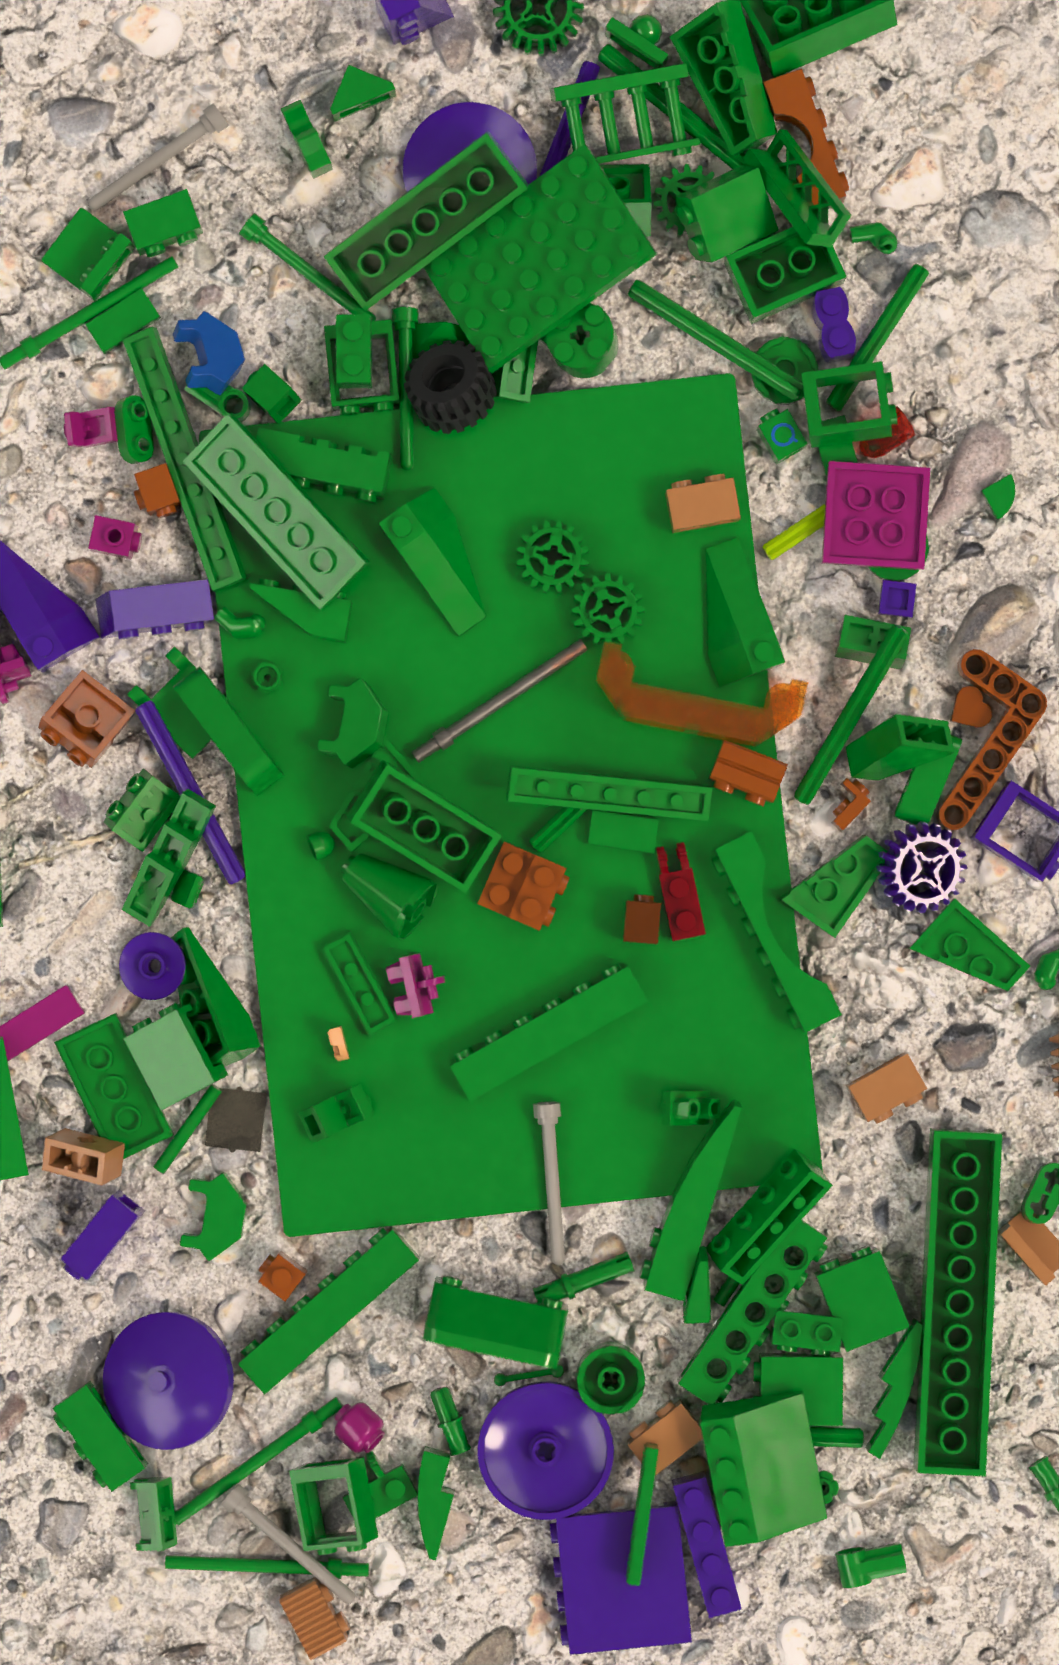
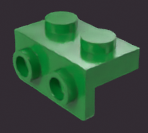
[769,1310,843,1356]

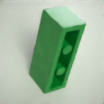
[53,1381,149,1492]

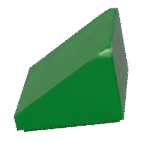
[171,869,205,909]

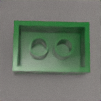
[724,227,847,324]

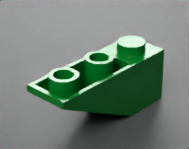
[250,579,353,643]

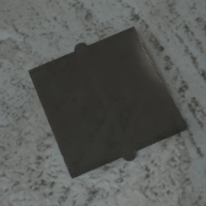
[205,1086,267,1152]

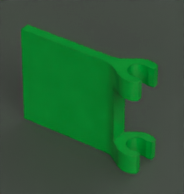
[127,646,241,759]

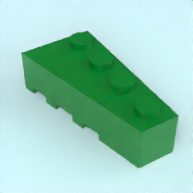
[669,0,777,156]
[256,427,393,503]

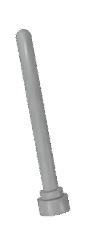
[88,103,229,211]
[533,1101,565,1265]
[221,1484,355,1604]

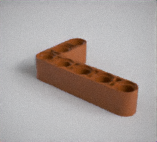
[936,649,1047,830]

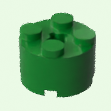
[546,303,618,378]
[576,1341,645,1414]

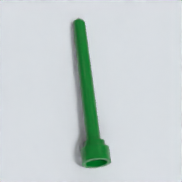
[239,213,376,321]
[392,307,419,471]

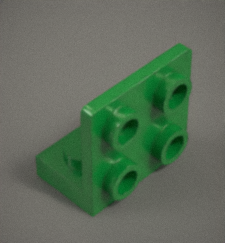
[42,208,135,301]

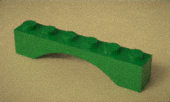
[711,831,842,1033]

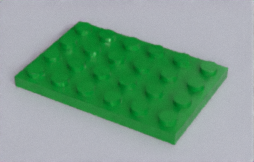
[423,144,657,373]

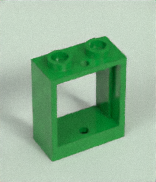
[324,319,400,415]
[801,361,898,448]
[289,1456,379,1555]

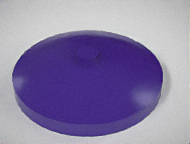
[403,102,537,192]
[103,1312,234,1450]
[478,1382,614,1520]

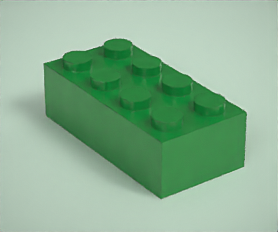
[346,759,502,893]

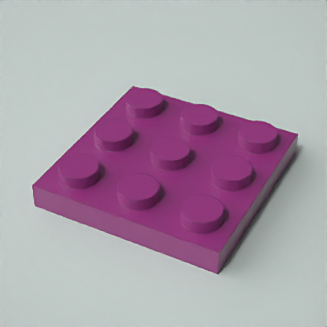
[822,461,931,570]

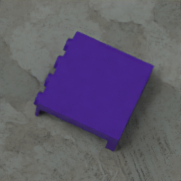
[550,1501,692,1655]

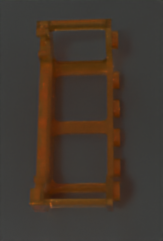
[596,642,808,747]

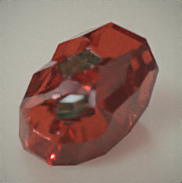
[859,406,916,458]

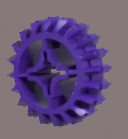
[876,821,968,913]

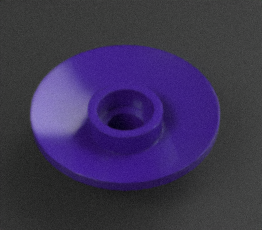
[119,932,186,1000]

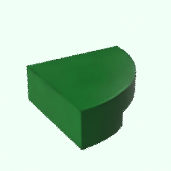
[980,474,1015,520]

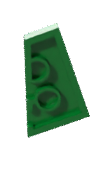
[778,835,888,938]

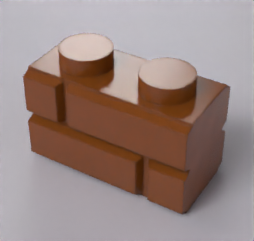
[709,740,788,807]

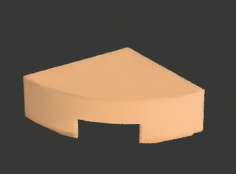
[328,1026,350,1062]

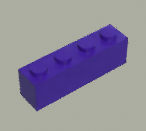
[672,1471,742,1618]

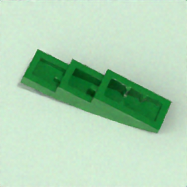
[122,789,216,927]
[0,1037,29,1181]
[865,1318,923,1459]

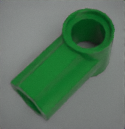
[184,384,251,422]
[835,1542,907,1588]

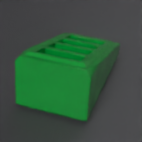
[682,1246,711,1324]

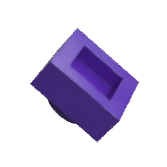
[878,580,917,618]

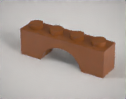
[763,69,849,205]

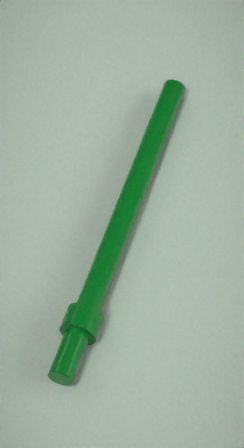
[0,256,179,370]
[175,1397,343,1526]
[165,1555,369,1579]

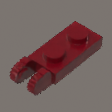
[656,842,706,941]

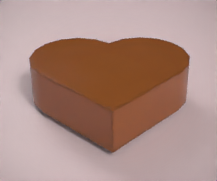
[950,686,992,728]

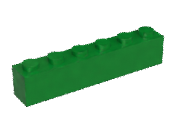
[450,963,648,1102]
[238,1227,420,1395]

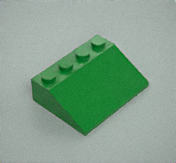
[740,0,897,78]
[700,1391,828,1547]

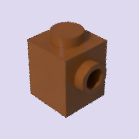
[134,463,181,518]
[258,1251,308,1302]

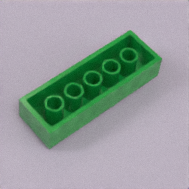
[324,130,529,311]

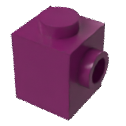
[88,515,142,560]

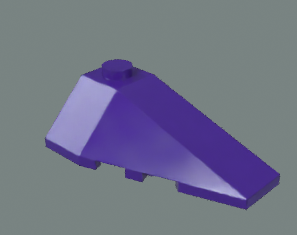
[0,541,100,672]

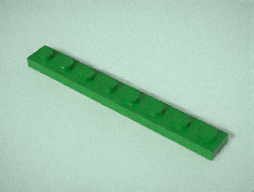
[122,327,247,592]

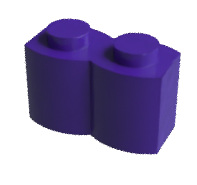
[812,287,856,364]

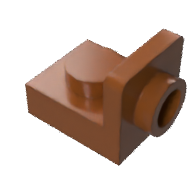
[831,778,871,831]

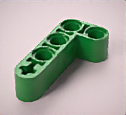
[173,666,284,796]

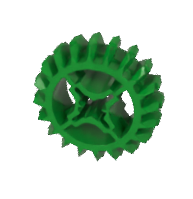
[493,0,584,56]

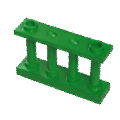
[549,63,700,164]

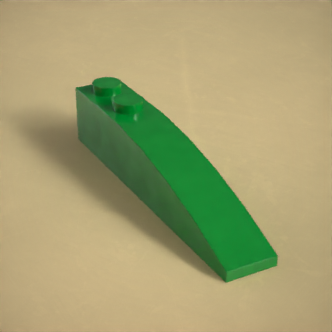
[639,1100,742,1301]

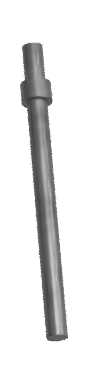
[412,639,587,763]

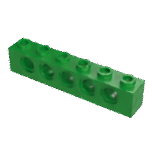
[677,1220,828,1404]

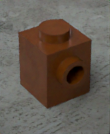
[623,894,661,944]

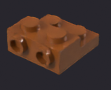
[38,670,136,768]
[477,842,570,931]

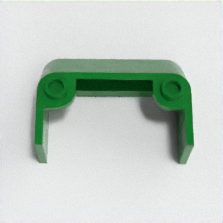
[422,1276,568,1369]

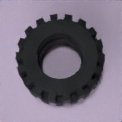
[404,340,497,434]

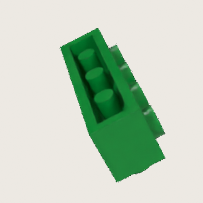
[706,1149,833,1285]

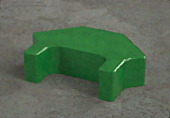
[281,100,333,179]
[317,678,388,769]
[180,1172,248,1261]

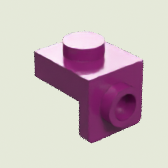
[64,407,118,448]

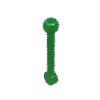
[494,1364,564,1386]

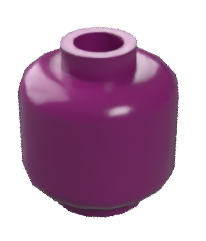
[334,1402,385,1453]

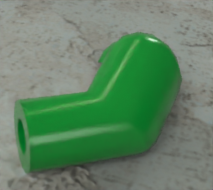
[849,222,897,254]
[214,606,266,639]
[1034,949,1059,990]

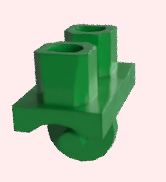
[659,1090,720,1126]

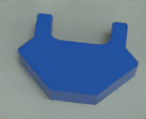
[173,311,245,395]

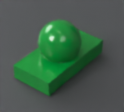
[605,14,668,69]

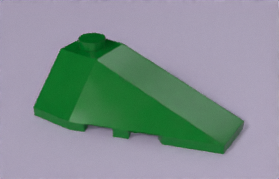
[171,927,261,1067]

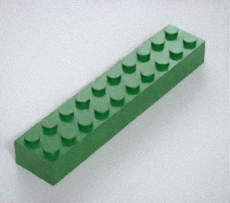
[913,1128,1002,1477]

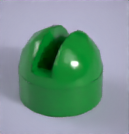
[307,831,334,861]

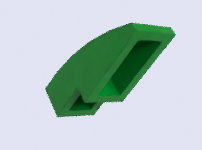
[418,1446,455,1561]

